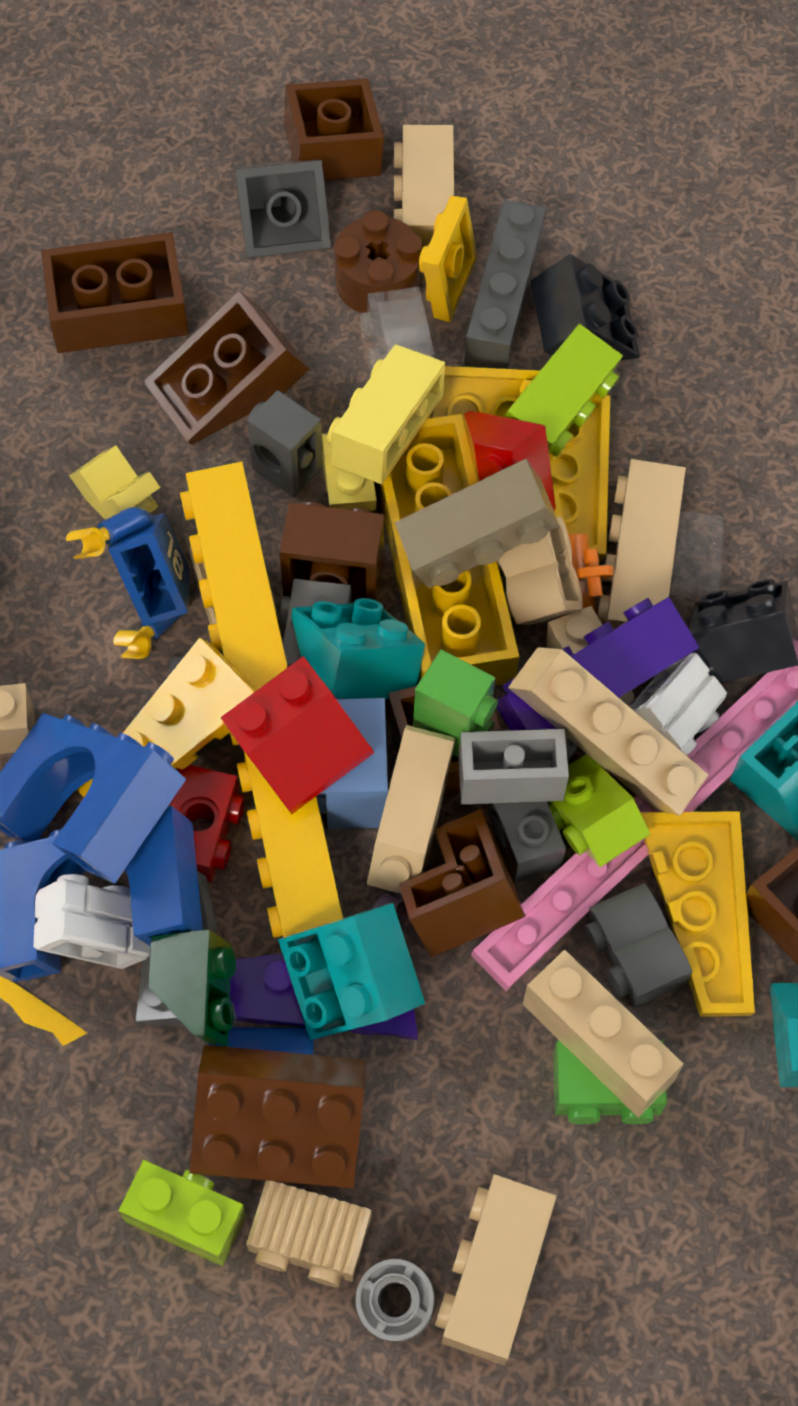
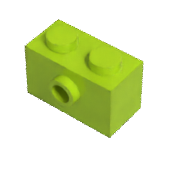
[547,754,650,867]
[118,1160,246,1267]

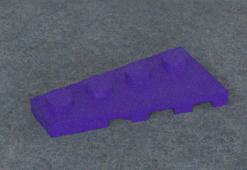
[230,953,418,1040]

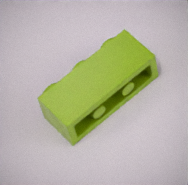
[504,324,623,458]

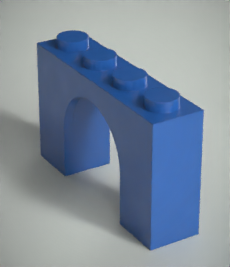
[0,713,186,884]
[0,806,203,982]

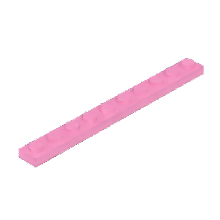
[471,666,798,992]

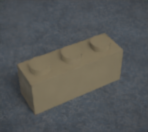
[395,459,560,588]

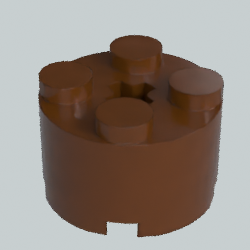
[334,210,422,315]

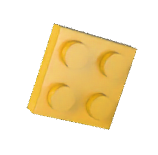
[419,195,478,322]

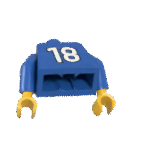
[66,507,190,659]

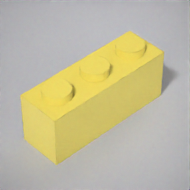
[327,344,445,484]

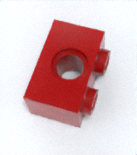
[168,765,246,883]

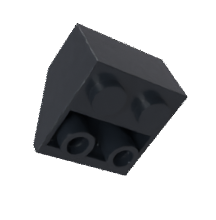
[530,254,640,360]
[689,579,798,683]

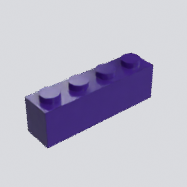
[497,597,699,731]

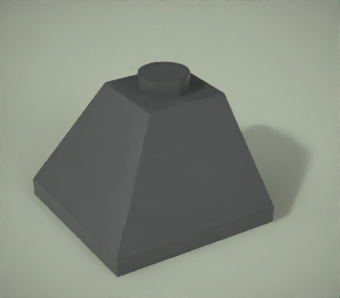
[234,160,331,258]

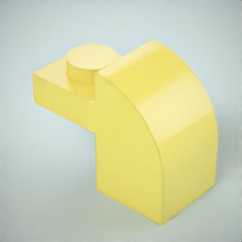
[321,433,376,511]
[69,446,161,519]

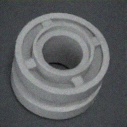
[356,1259,436,1341]

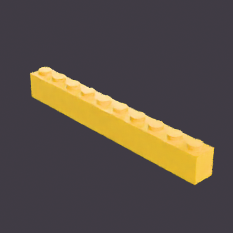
[180,462,343,938]

